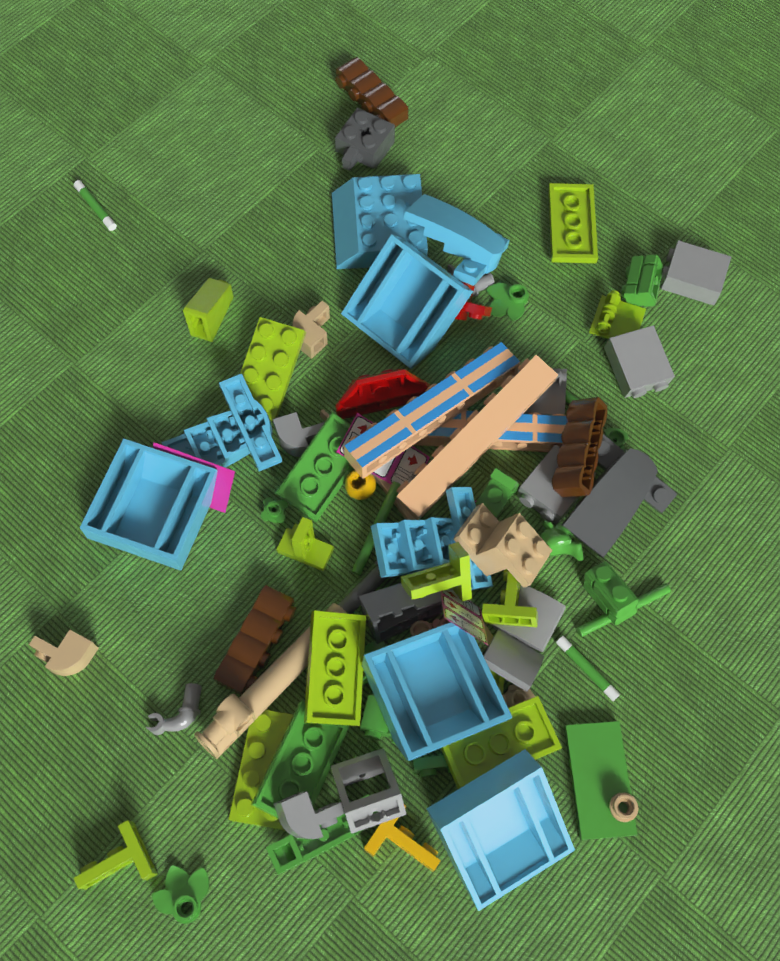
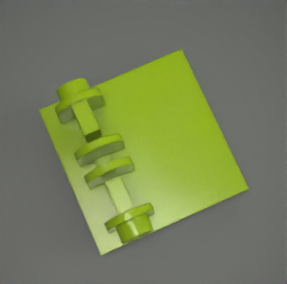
[589,290,646,339]

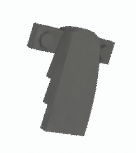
[561,434,677,558]

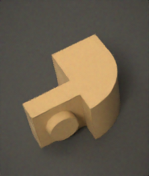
[293,301,330,359]
[29,630,99,676]

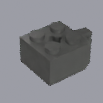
[335,108,395,171]

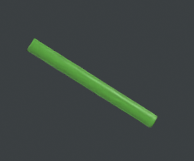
[351,481,401,576]
[576,583,671,637]

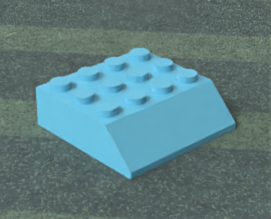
[332,174,428,269]
[341,234,473,369]
[80,438,218,570]
[362,622,512,761]
[427,749,575,911]

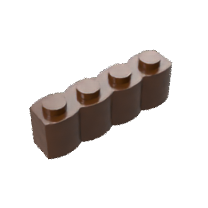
[335,57,409,127]
[552,397,607,497]
[213,585,296,695]

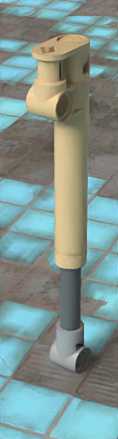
[194,561,393,760]

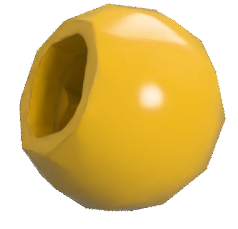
[345,470,376,500]

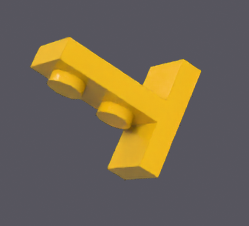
[364,804,441,872]

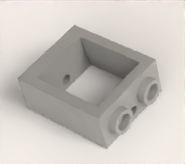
[331,748,406,834]

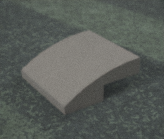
[492,585,566,652]
[483,629,544,692]

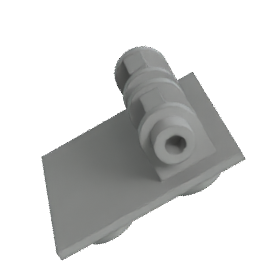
[518,368,567,415]

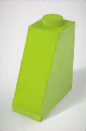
[183,278,234,342]

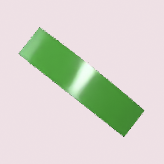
[266,794,377,875]

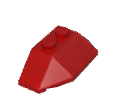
[335,369,430,419]

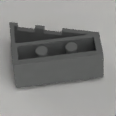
[359,584,443,644]

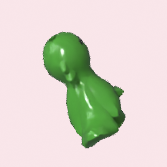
[540,520,584,561]

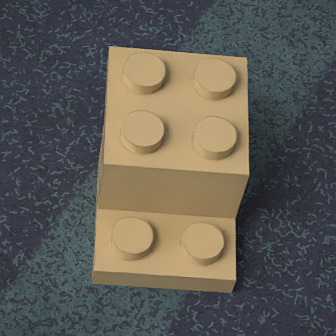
[453,503,552,588]

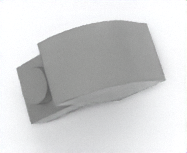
[273,412,324,457]
[273,791,345,839]

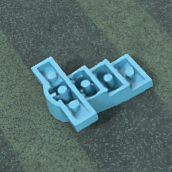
[404,194,509,286]
[161,374,282,471]
[371,487,493,590]

